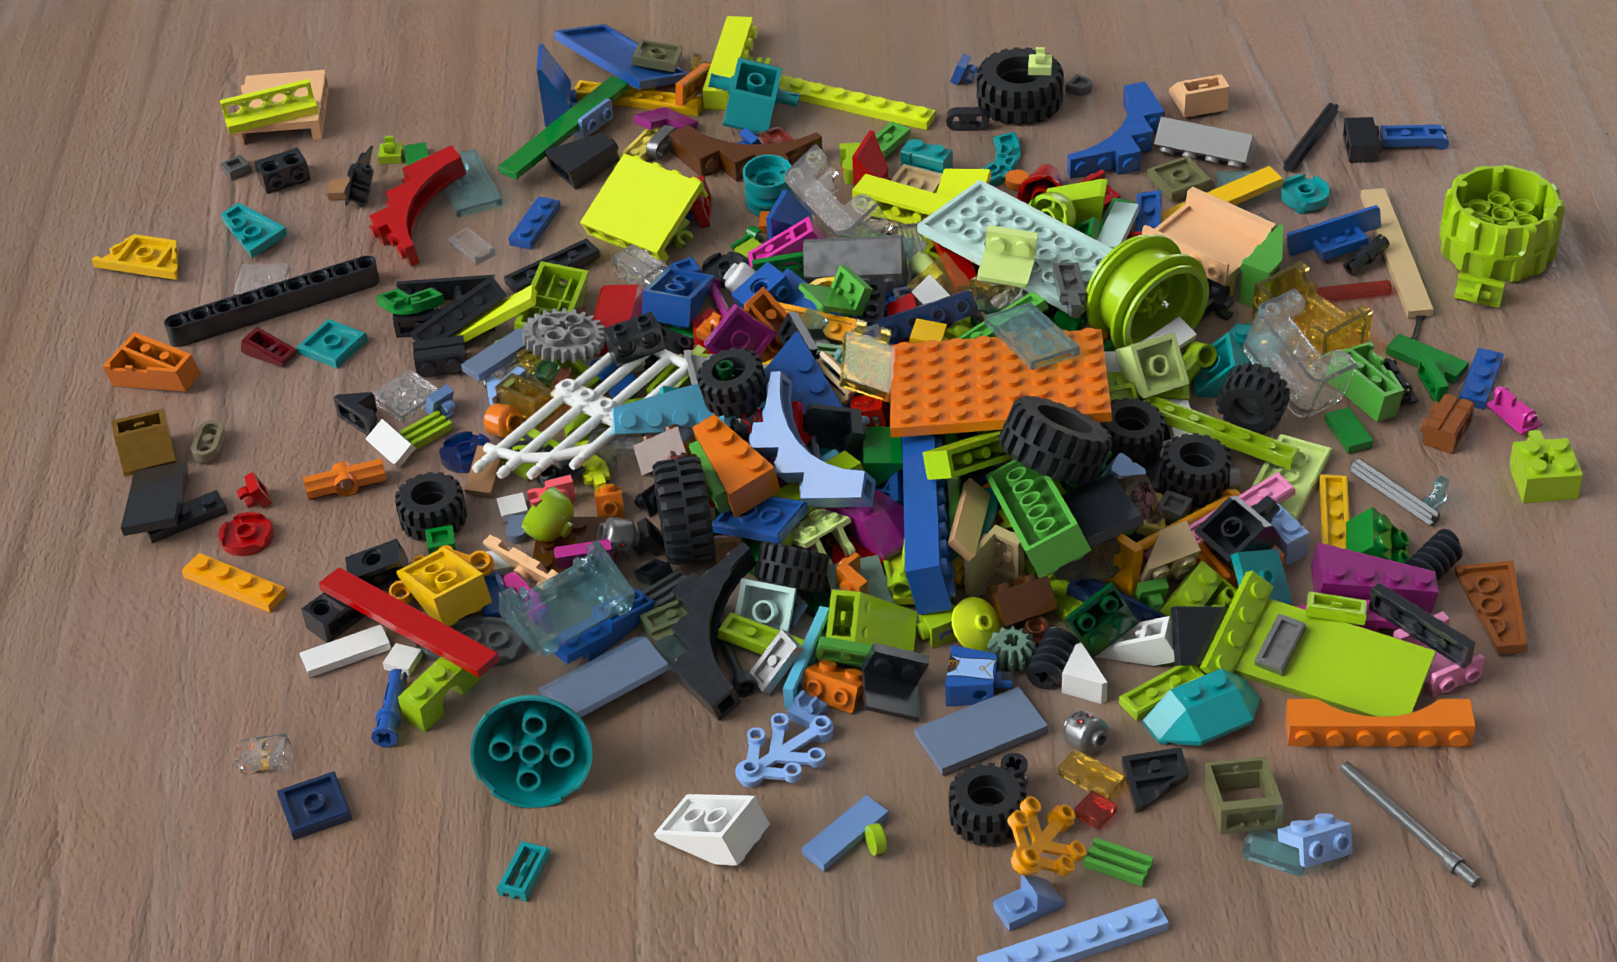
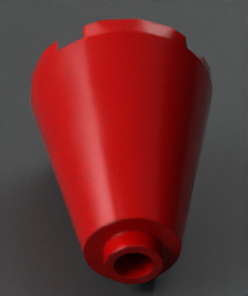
[1017,164,1063,204]

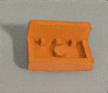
[801,660,863,714]

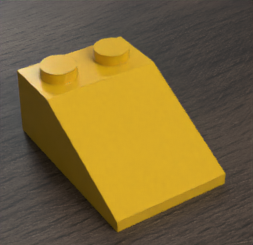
[396,547,492,626]

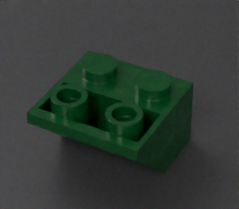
[1065,582,1139,659]

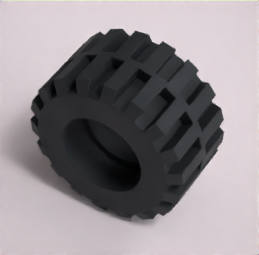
[696,348,768,418]
[1216,363,1290,434]
[1100,397,1166,466]
[1159,433,1232,504]
[395,472,467,542]
[754,541,830,593]
[949,763,1027,846]

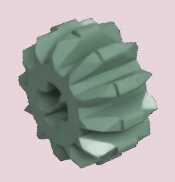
[987,626,1037,673]

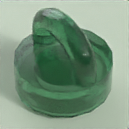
[534,357,560,387]

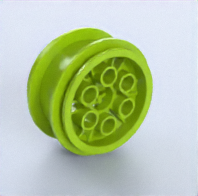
[1085,234,1209,349]

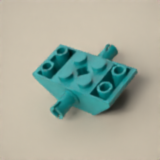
[708,57,800,136]

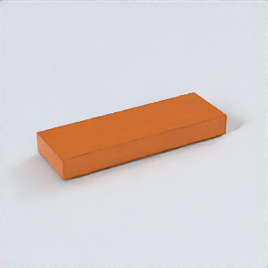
[675,63,711,106]

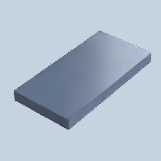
[914,686,1048,776]

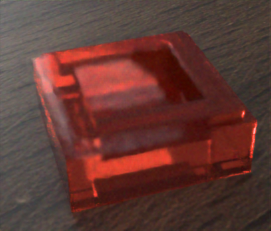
[1074,790,1117,830]

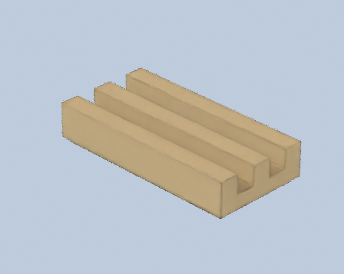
[815,351,861,405]

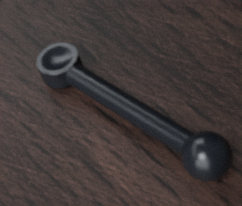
[1410,315,1426,341]

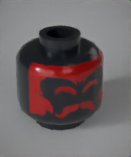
[729,407,764,442]

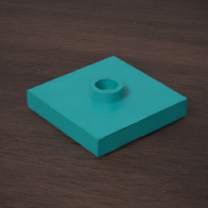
[1231,549,1293,605]

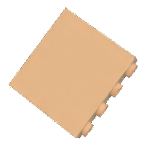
[235,70,329,145]
[1142,187,1277,286]

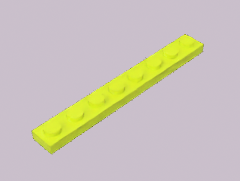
[778,75,936,130]

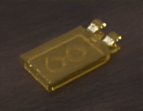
[839,318,896,403]

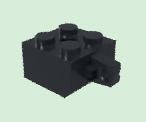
[1194,495,1282,573]

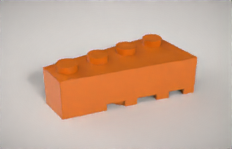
[692,414,780,518]

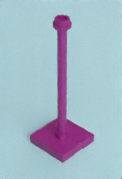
[703,277,776,356]

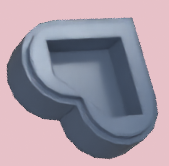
[506,514,529,543]

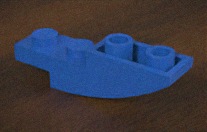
[548,588,655,664]

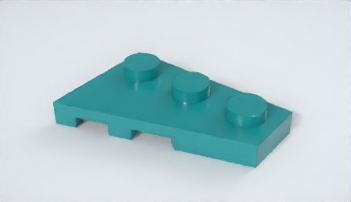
[221,202,287,258]

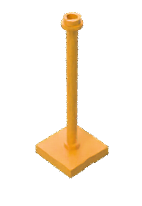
[1091,489,1240,597]

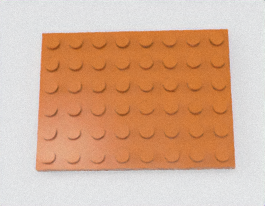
[890,328,1112,438]

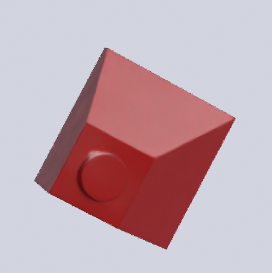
[852,130,891,187]

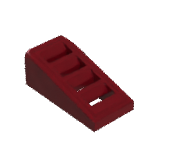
[241,327,298,367]

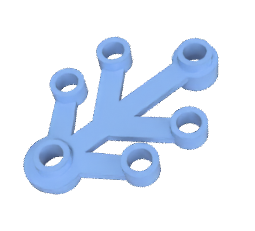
[735,713,834,788]

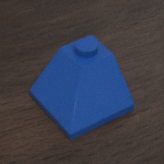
[766,190,812,240]

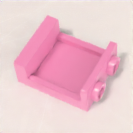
[1393,612,1485,697]

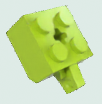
[1510,430,1583,503]

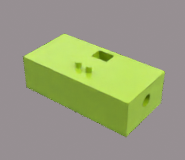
[514,261,589,330]

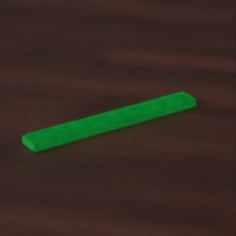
[498,76,630,180]

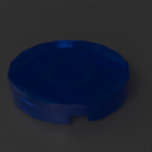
[439,431,491,473]

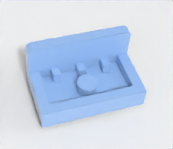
[1278,813,1353,868]

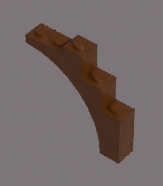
[669,125,823,182]

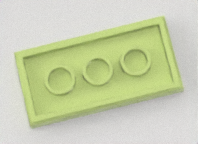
[1251,434,1332,520]

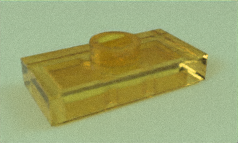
[1057,749,1125,802]

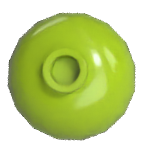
[1028,192,1077,228]
[521,486,574,543]

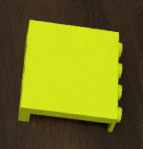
[580,154,708,265]

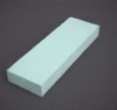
[1097,201,1139,249]

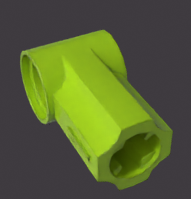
[1182,341,1217,383]

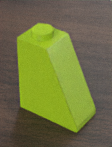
[1047,179,1107,225]

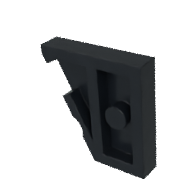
[1121,747,1189,813]

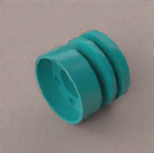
[743,154,794,217]

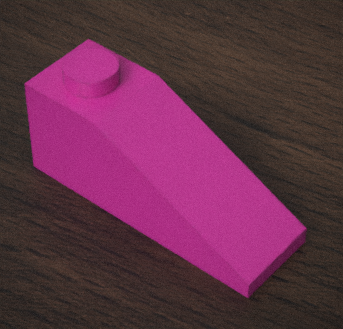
[747,216,825,269]

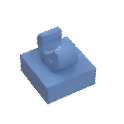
[425,384,456,419]
[787,690,829,729]

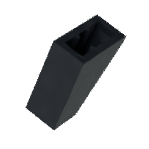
[544,133,620,190]

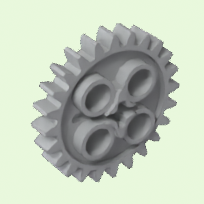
[522,308,605,363]

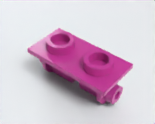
[1486,386,1542,435]

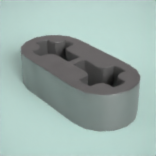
[646,125,678,160]

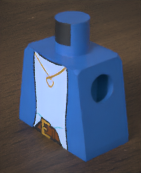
[945,645,1014,706]

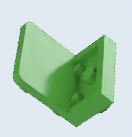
[798,265,873,317]

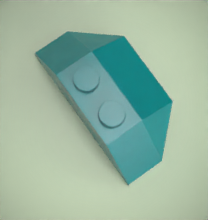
[1143,669,1261,746]

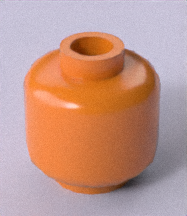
[483,403,523,438]

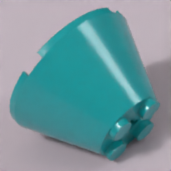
[470,695,593,808]

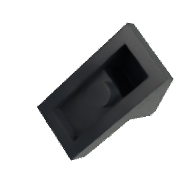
[333,392,377,436]

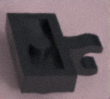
[1200,279,1233,320]

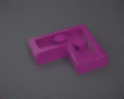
[634,107,698,130]

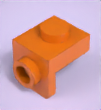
[594,484,625,519]
[836,552,868,594]

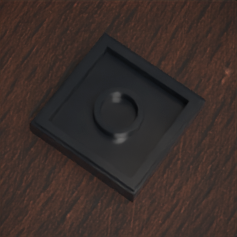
[1171,606,1226,666]

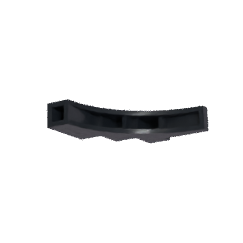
[669,542,757,721]

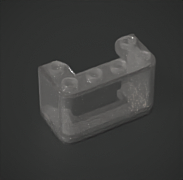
[785,144,892,238]
[1243,289,1358,418]

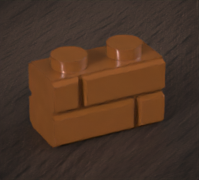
[1420,393,1475,454]

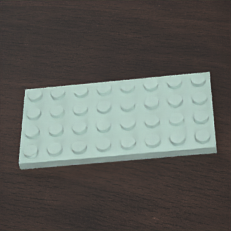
[917,180,1112,318]

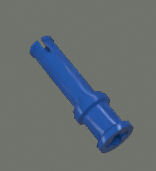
[371,669,407,747]

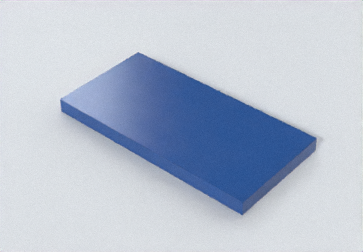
[554,24,689,90]

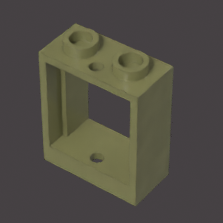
[1205,757,1284,835]

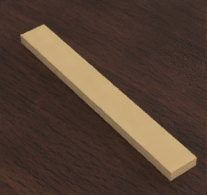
[1360,188,1434,318]

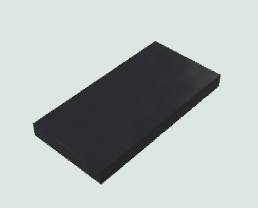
[121,461,188,536]
[1062,474,1144,547]

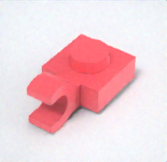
[527,475,576,507]

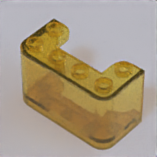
[1252,260,1373,371]

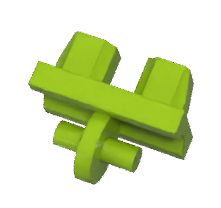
[1454,272,1506,308]

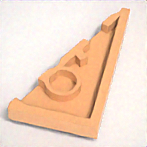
[483,534,564,601]

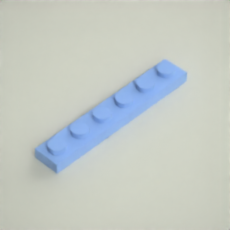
[977,898,1169,962]

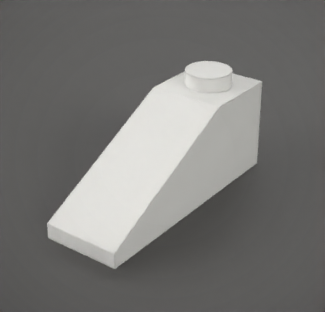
[1096,616,1174,666]

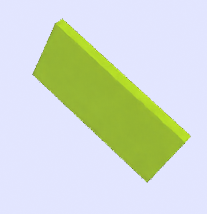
[1235,598,1436,717]

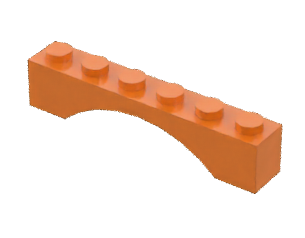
[1285,699,1475,747]

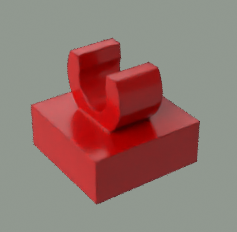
[237,472,273,509]

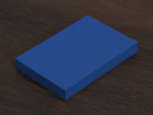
[712,496,809,544]

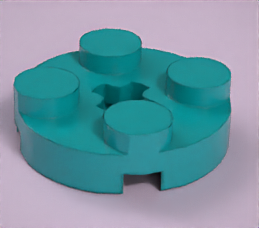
[1280,174,1330,214]

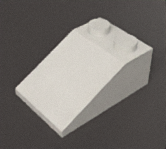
[654,794,770,865]

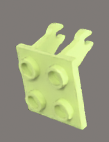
[792,509,856,565]

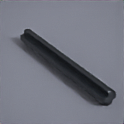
[1283,102,1339,172]

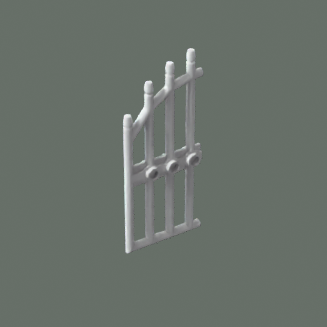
[472,349,689,480]

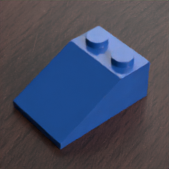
[537,44,577,127]
[642,267,714,329]

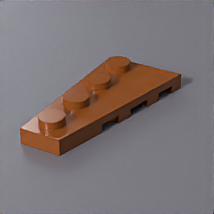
[1455,560,1528,654]

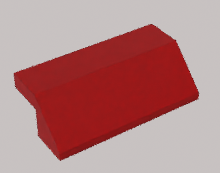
[594,284,644,357]

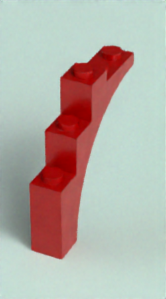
[369,145,467,266]

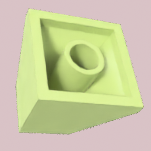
[1115,333,1190,398]

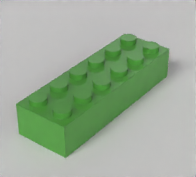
[985,460,1092,578]

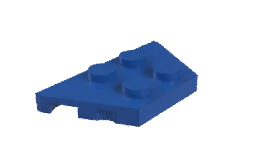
[764,331,843,418]

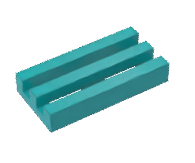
[497,841,551,902]

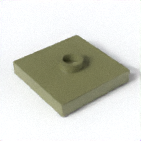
[631,39,683,72]
[1147,156,1213,201]

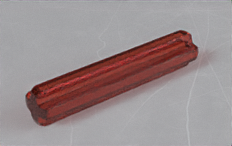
[1317,280,1392,302]

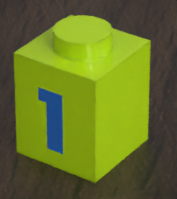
[916,603,957,649]

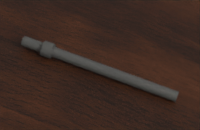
[1340,761,1481,888]

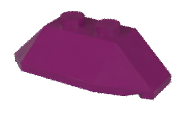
[825,490,905,561]

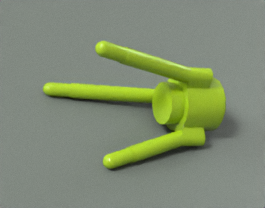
[883,538,912,597]

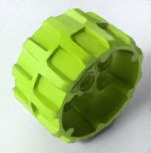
[1439,164,1565,283]

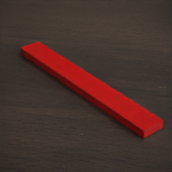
[319,567,500,678]

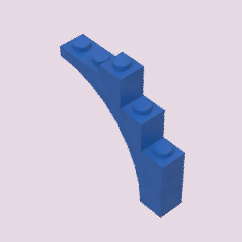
[1067,81,1165,179]

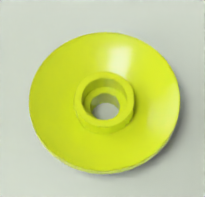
[952,597,1001,652]

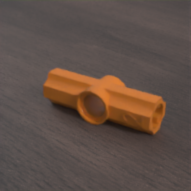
[303,458,387,499]

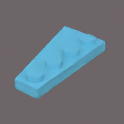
[612,383,719,435]

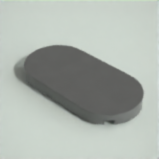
[415,615,527,666]

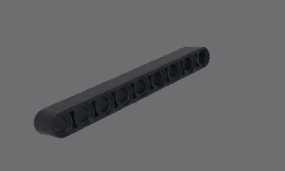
[164,255,380,347]

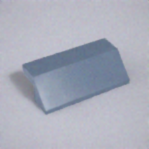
[538,636,670,717]

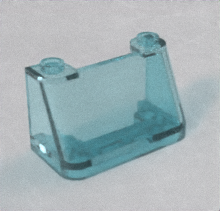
[499,540,635,657]

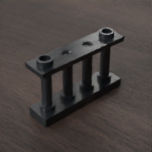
[392,274,496,338]

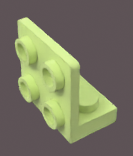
[977,225,1038,288]

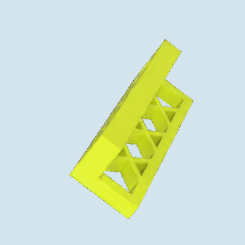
[220,79,319,135]

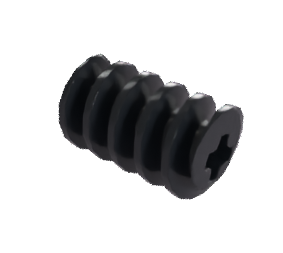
[1404,529,1463,580]
[1026,627,1079,689]

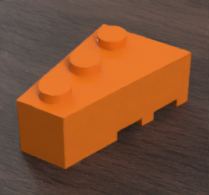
[102,332,201,392]

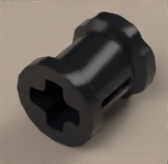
[1000,753,1028,788]

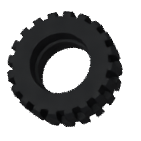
[977,47,1064,126]
[999,396,1112,485]
[652,455,715,565]

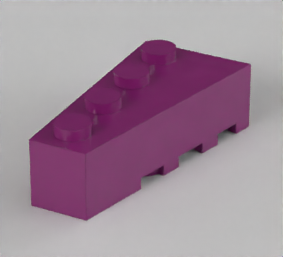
[1311,542,1439,614]

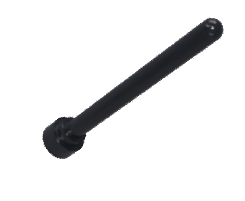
[717,623,757,697]

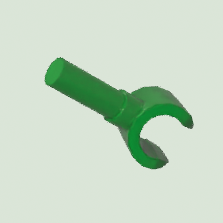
[730,226,763,250]

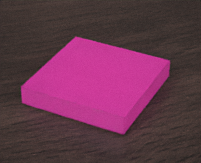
[554,539,613,569]

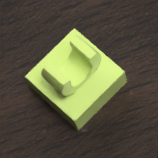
[1028,47,1052,75]

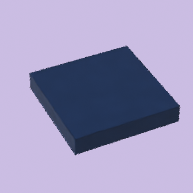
[277,771,352,840]

